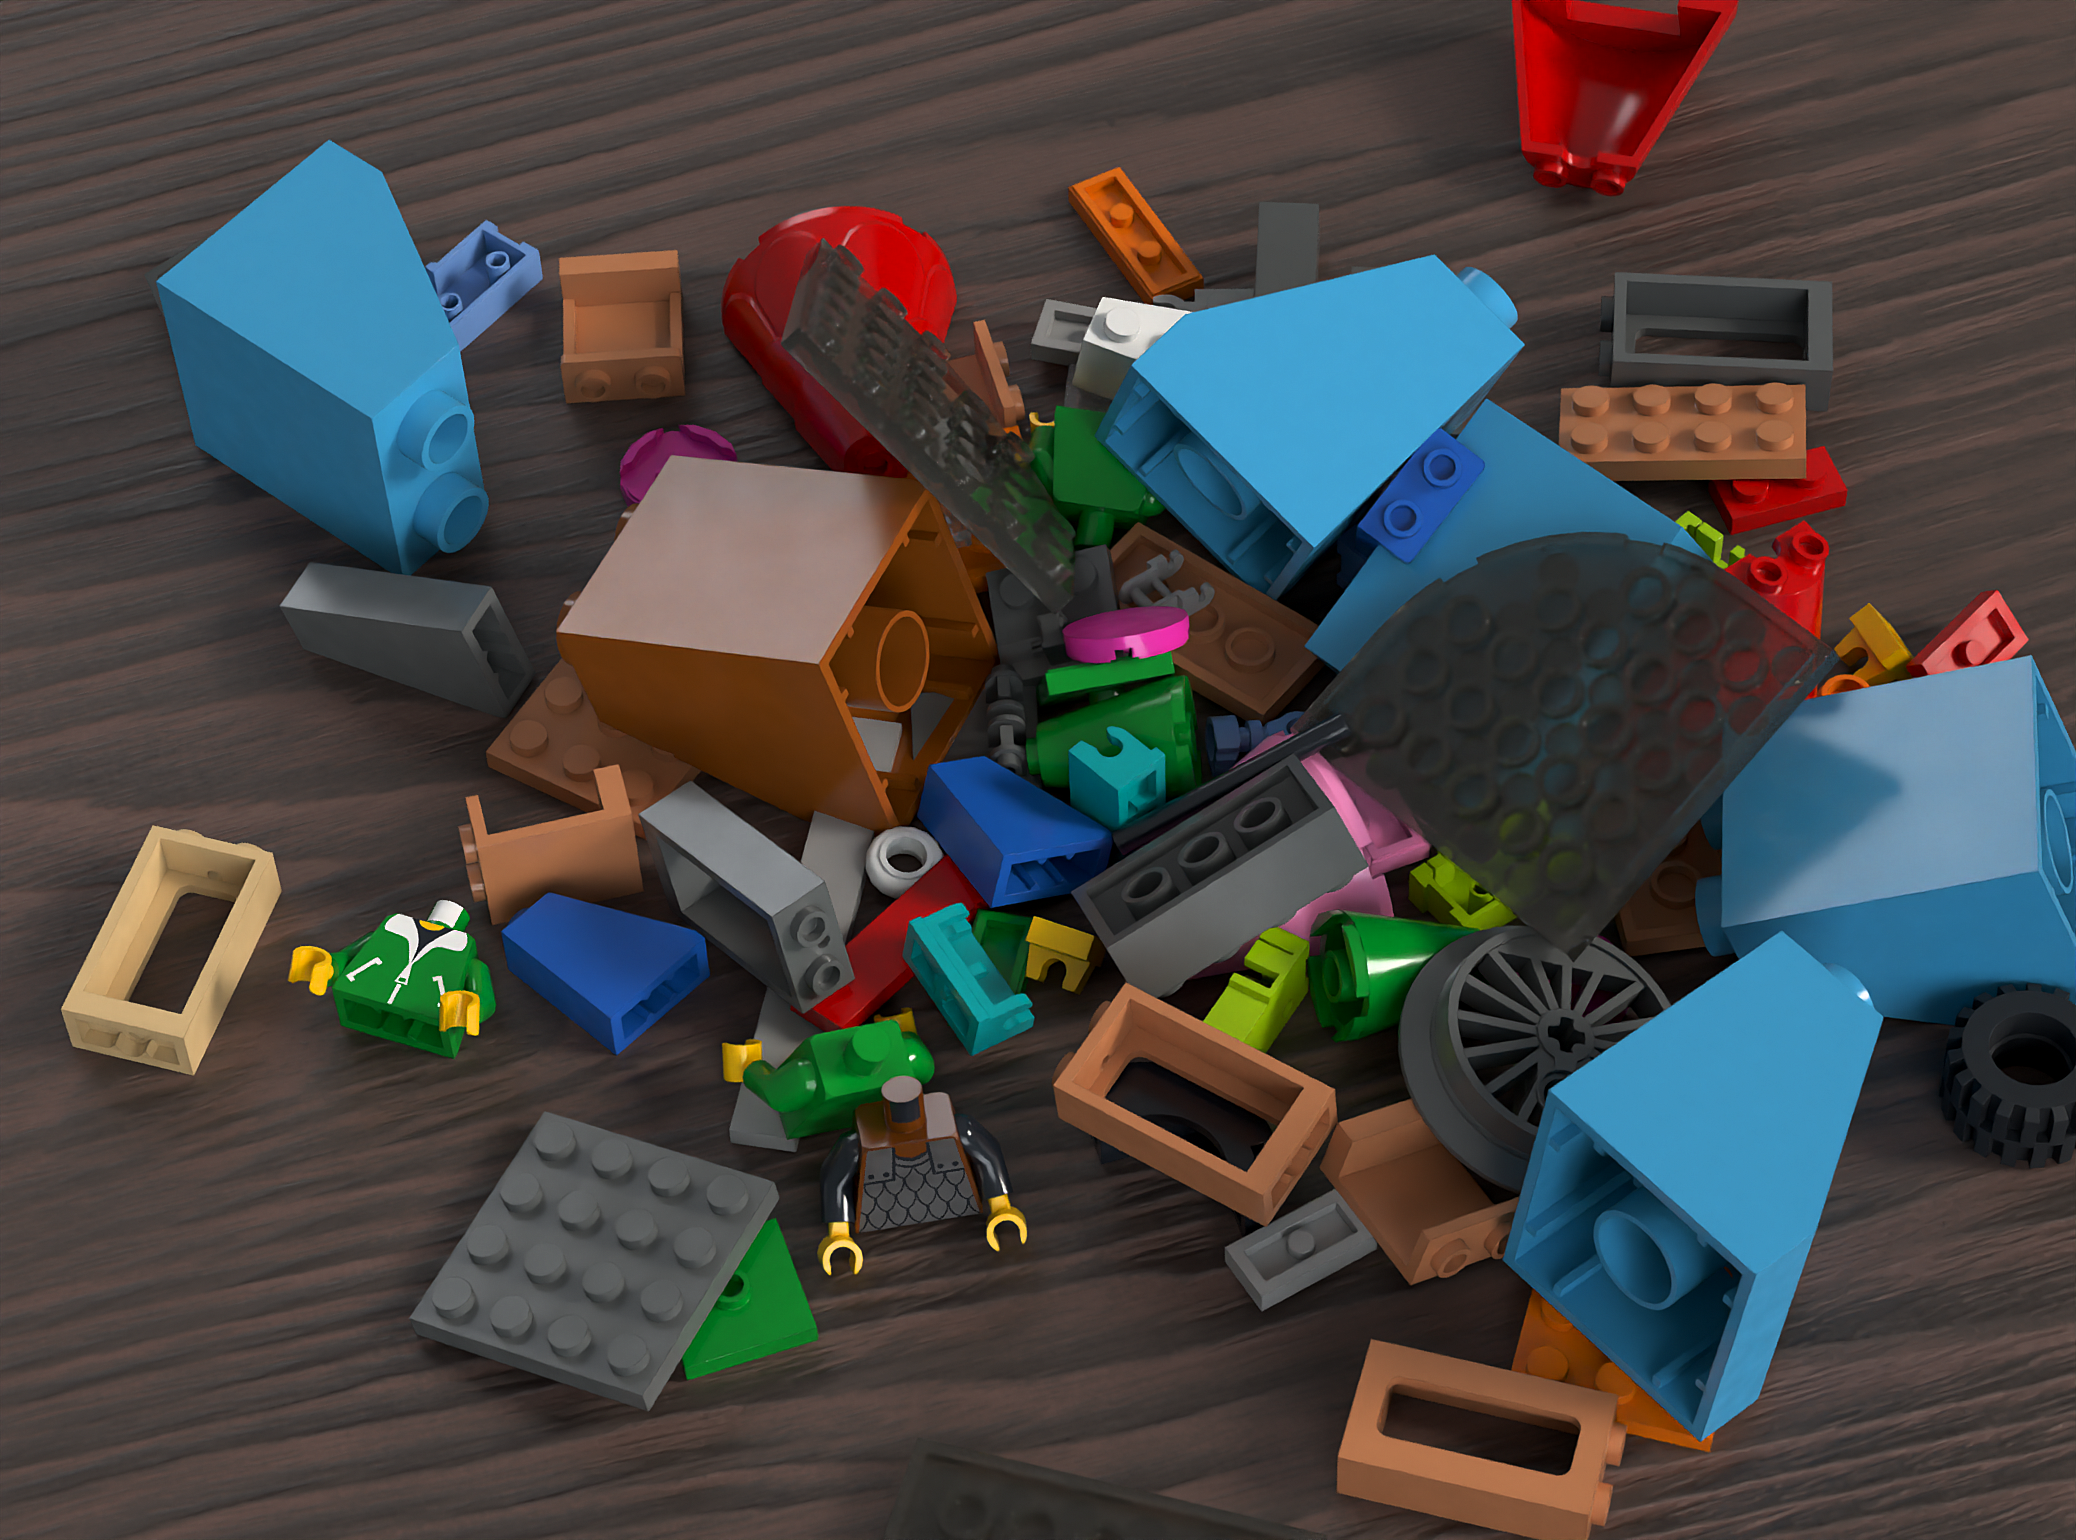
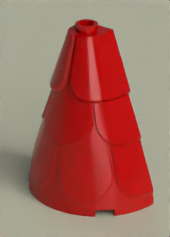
[721,206,957,478]

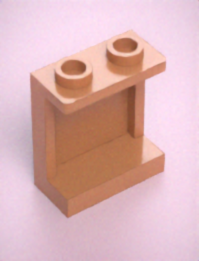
[559,250,685,403]

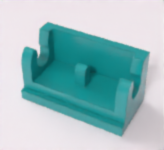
[1068,726,1166,864]
[902,903,1035,1056]

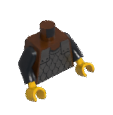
[817,1076,1027,1275]

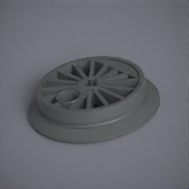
[1398,925,1671,1195]

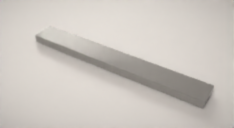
[729,717,902,1152]

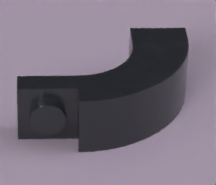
[1091,1062,1273,1238]

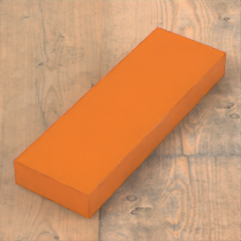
[1068,167,1204,305]

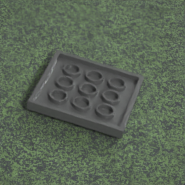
[409,1111,780,1412]

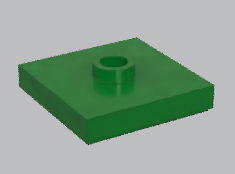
[1036,651,1175,710]
[680,1218,819,1381]

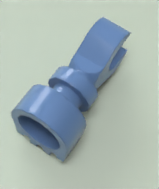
[1205,711,1314,777]

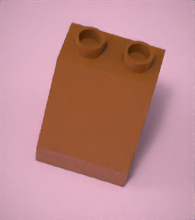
[556,455,1000,838]

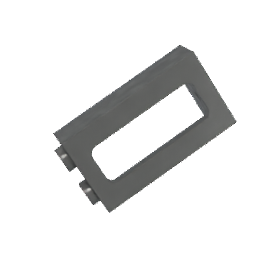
[1598,272,1833,411]
[638,780,855,1014]

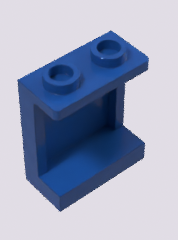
[1354,427,1485,564]

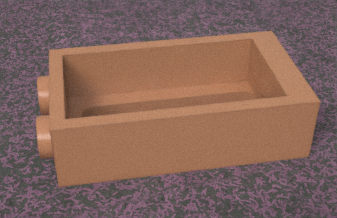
[1052,983,1338,1227]
[1336,1339,1628,1540]

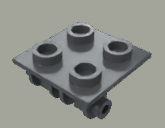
[911,664,1042,789]

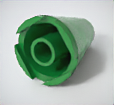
[1026,675,1203,800]
[1307,909,1490,1043]

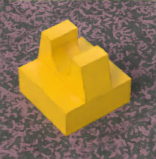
[1834,603,1914,687]
[1025,916,1106,994]

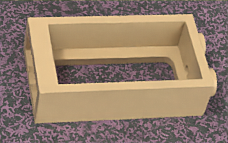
[61,825,282,1076]

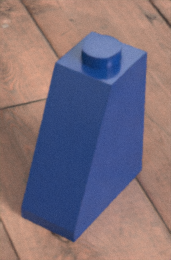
[917,756,1114,908]
[501,892,710,1056]

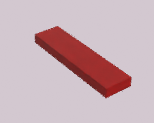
[790,854,990,1032]

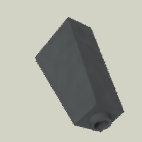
[280,562,536,718]

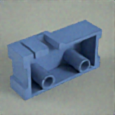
[425,220,543,352]

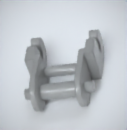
[1118,549,1215,617]

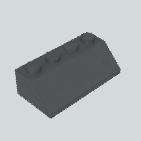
[1071,753,1369,998]

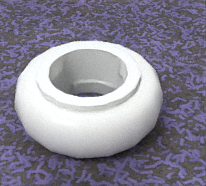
[865,826,944,899]

